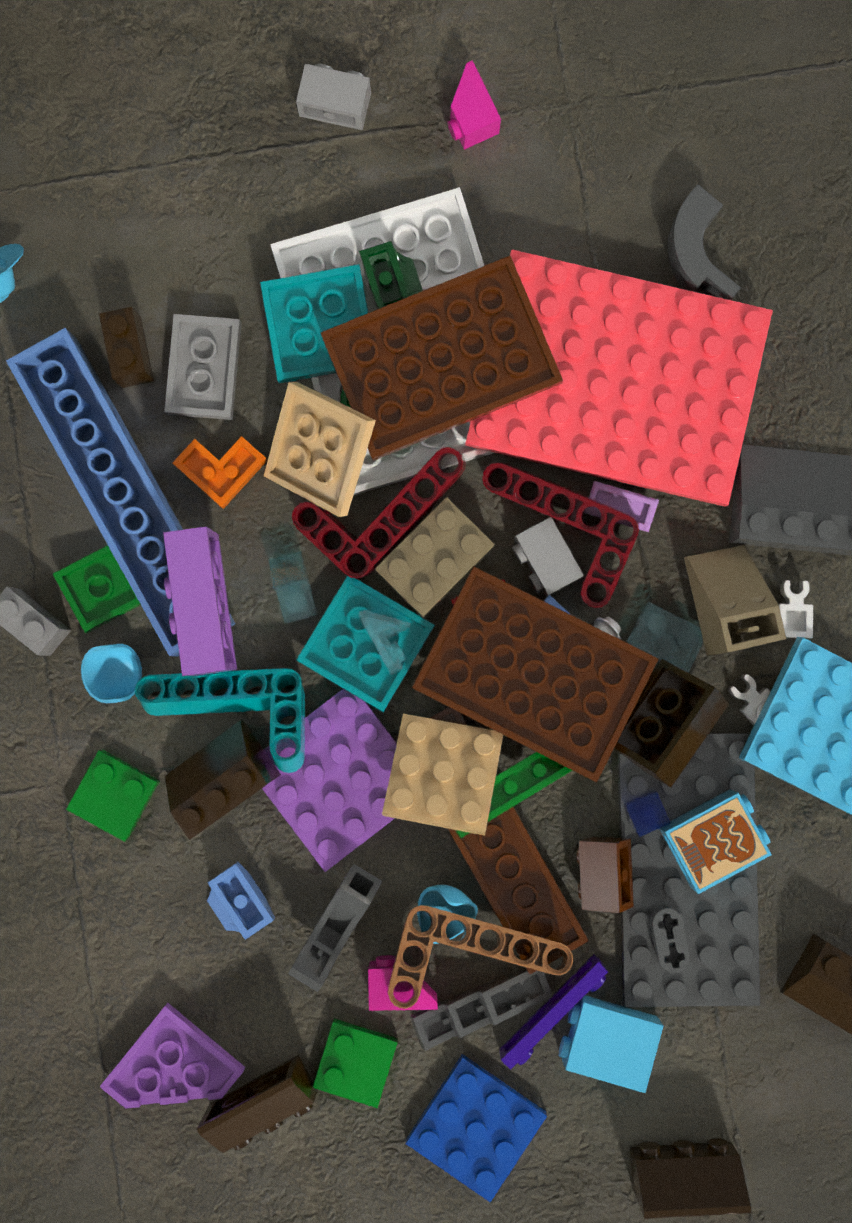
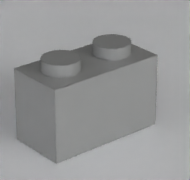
[296,64,371,130]
[512,517,584,597]
[0,586,71,656]

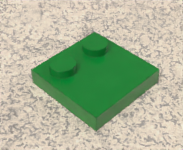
[53,545,141,634]
[66,750,160,842]
[313,1018,398,1108]

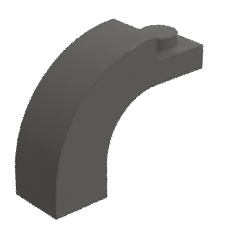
[667,184,741,300]
[288,864,382,992]

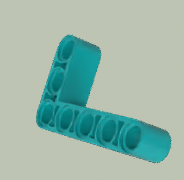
[134,668,305,773]

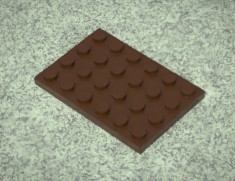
[321,255,563,461]
[412,567,658,782]

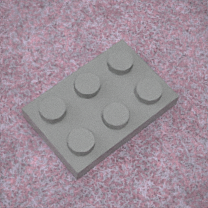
[164,314,242,420]

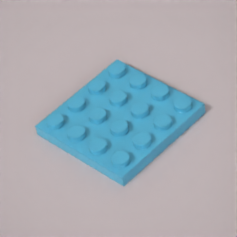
[739,637,852,815]

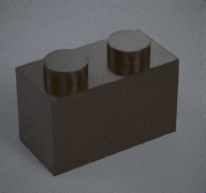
[99,307,154,388]

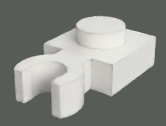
[778,580,813,639]
[728,674,770,726]

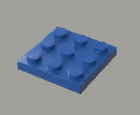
[406,1054,547,1202]

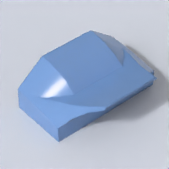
[207,862,275,940]

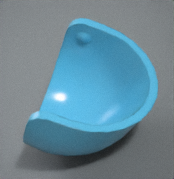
[81,644,142,703]
[417,884,478,944]

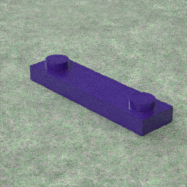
[499,954,608,1070]

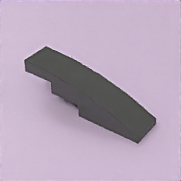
[409,968,553,1051]

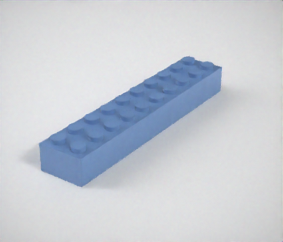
[6,328,236,657]

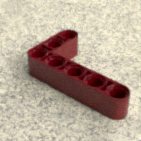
[292,447,466,578]
[482,463,640,608]

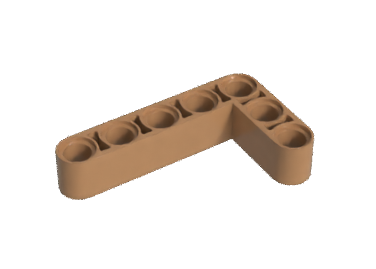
[387,905,573,1009]

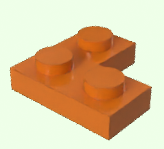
[173,436,268,509]

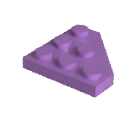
[100,1003,245,1109]

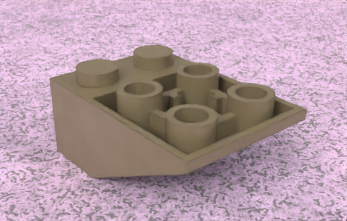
[684,545,787,656]

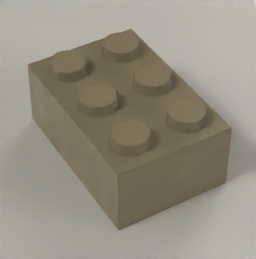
[375,497,495,618]

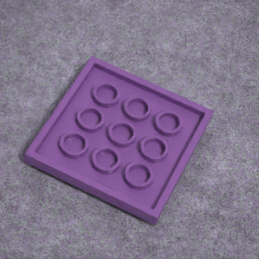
[262,689,397,872]

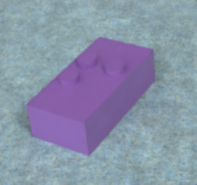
[163,526,237,676]

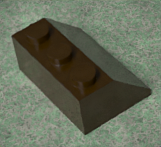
[614,659,729,788]
[165,720,281,840]
[780,933,852,1034]
[197,1055,317,1153]
[630,1138,752,1219]

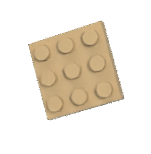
[264,382,376,517]
[382,714,503,836]

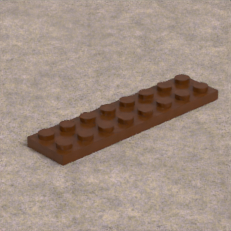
[397,707,589,974]

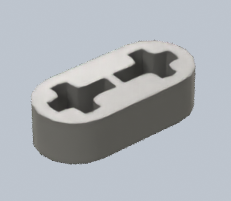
[650,905,690,974]

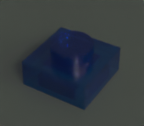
[624,791,671,837]

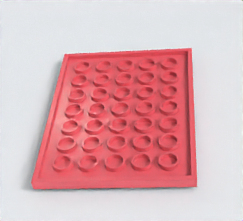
[465,250,773,507]

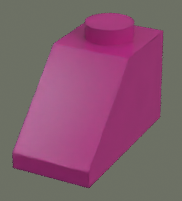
[447,60,501,150]
[368,955,438,1011]

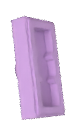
[584,481,659,532]

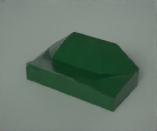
[359,241,423,309]

